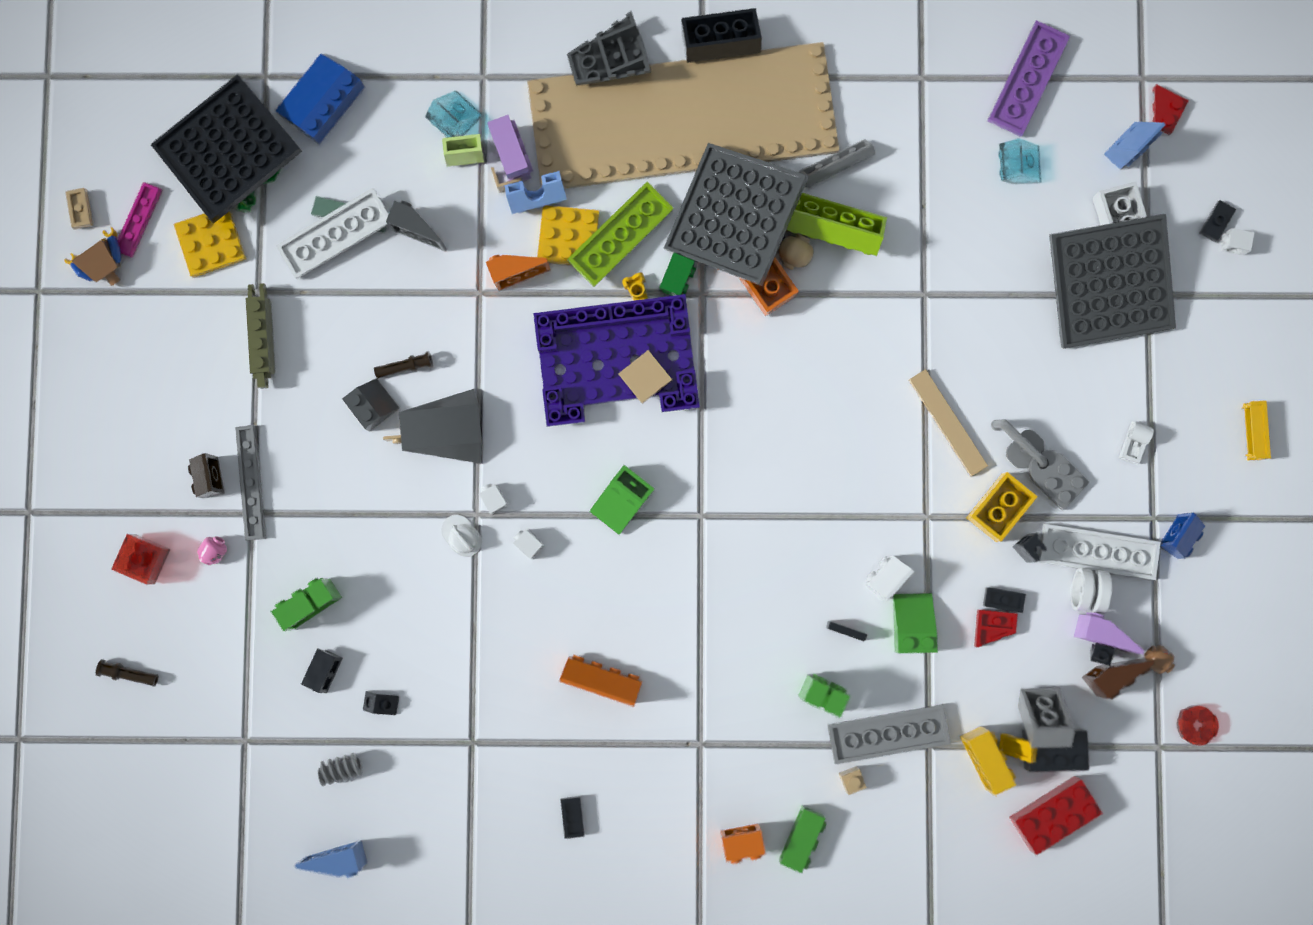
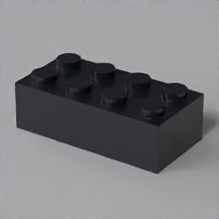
[681,8,762,63]

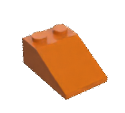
[486,255,551,291]

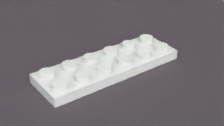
[276,188,389,279]
[1038,524,1161,580]

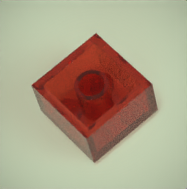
[111,534,170,585]

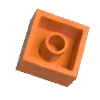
[721,823,766,864]

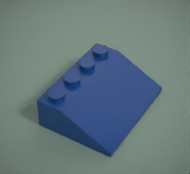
[275,53,365,145]

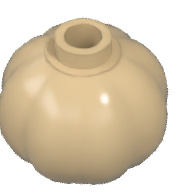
[779,234,813,270]

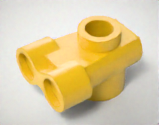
[622,272,648,301]

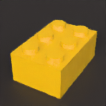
[966,472,1038,542]
[960,726,1016,796]

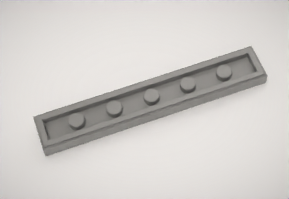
[235,425,266,541]

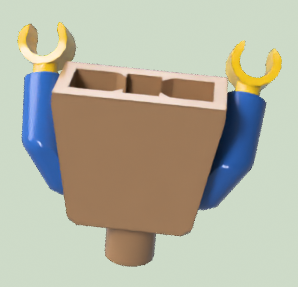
[64,227,121,286]

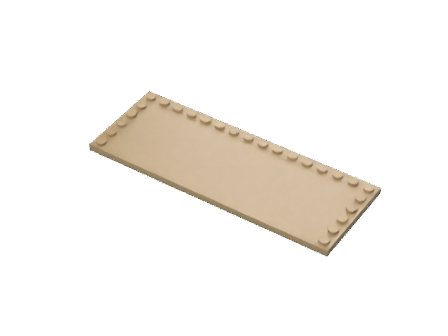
[527,42,839,189]

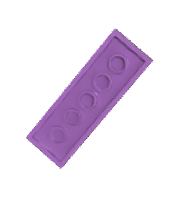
[987,20,1070,137]

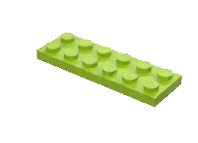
[567,182,674,287]

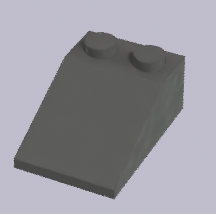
[386,200,446,251]

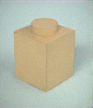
[838,766,867,795]

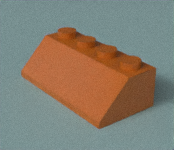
[559,655,642,707]

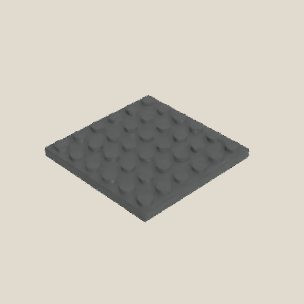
[664,143,809,286]
[1049,214,1176,349]

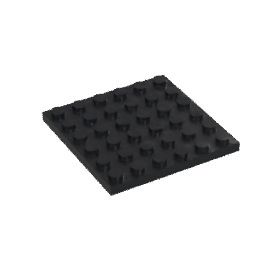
[150,74,302,223]

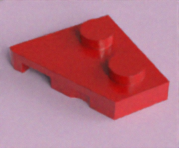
[1153,84,1189,135]

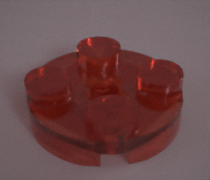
[1177,705,1219,746]

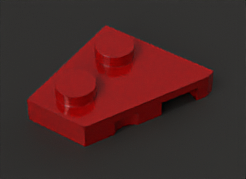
[974,610,1018,647]

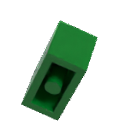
[659,253,697,296]

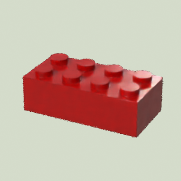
[1009,776,1103,856]

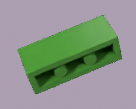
[779,806,827,874]

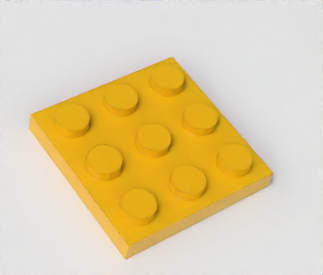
[537,205,599,265]
[174,211,246,278]

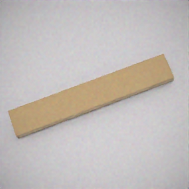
[909,369,988,477]

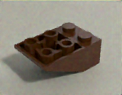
[1082,658,1155,700]

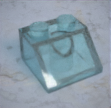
[425,90,482,138]
[998,138,1041,184]

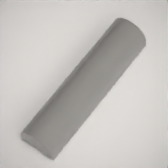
[799,139,875,188]

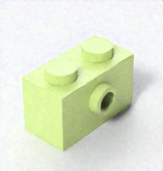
[442,134,484,167]

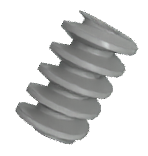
[318,753,363,786]

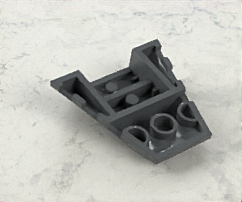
[567,11,652,86]
[399,389,482,464]

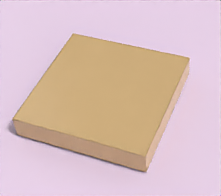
[618,350,672,404]

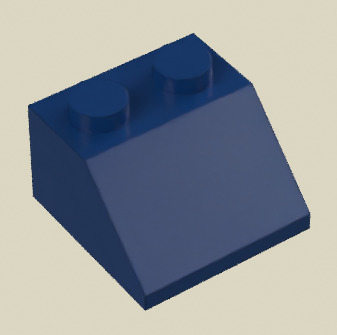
[1160,512,1205,559]

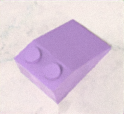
[1074,612,1144,654]

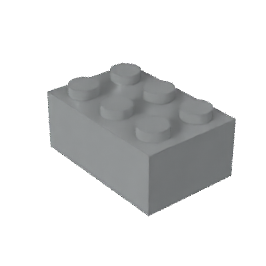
[1018,688,1075,748]

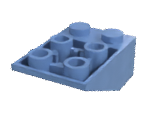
[1104,122,1166,169]

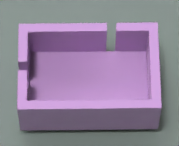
[487,115,533,181]

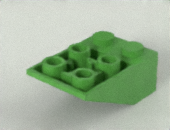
[589,465,655,535]

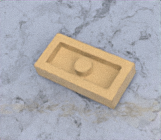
[65,188,93,229]

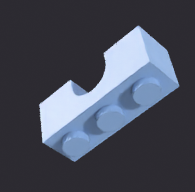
[505,171,567,214]

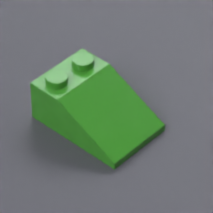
[893,593,938,653]

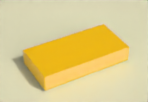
[999,733,1037,763]

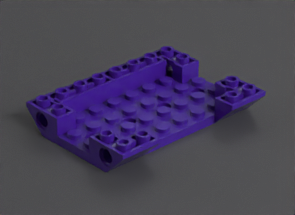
[533,294,700,427]

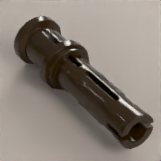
[374,351,433,379]
[95,659,159,687]

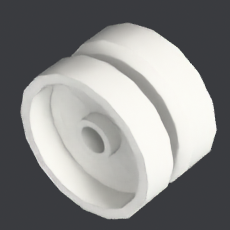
[1071,568,1112,614]

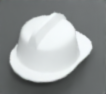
[441,515,482,557]

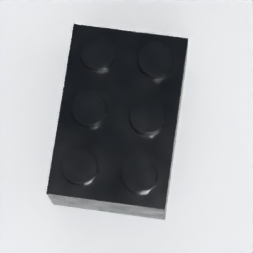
[1022,728,1089,772]

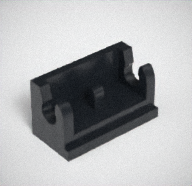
[1012,533,1047,563]
[301,648,343,693]

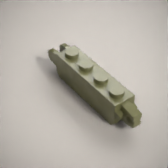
[245,283,275,389]

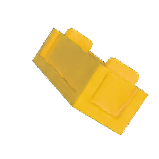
[1242,401,1271,461]

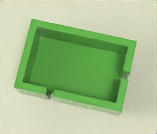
[271,578,342,631]
[798,673,850,718]

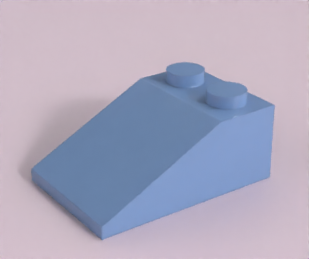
[295,840,367,878]

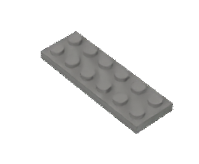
[827,704,951,764]

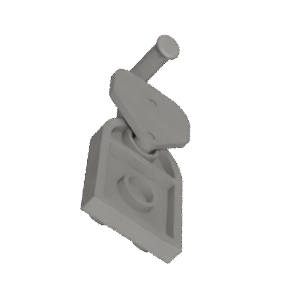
[991,419,1089,510]

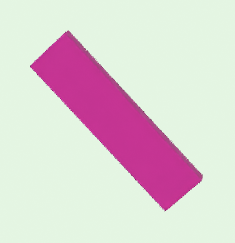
[117,182,163,258]

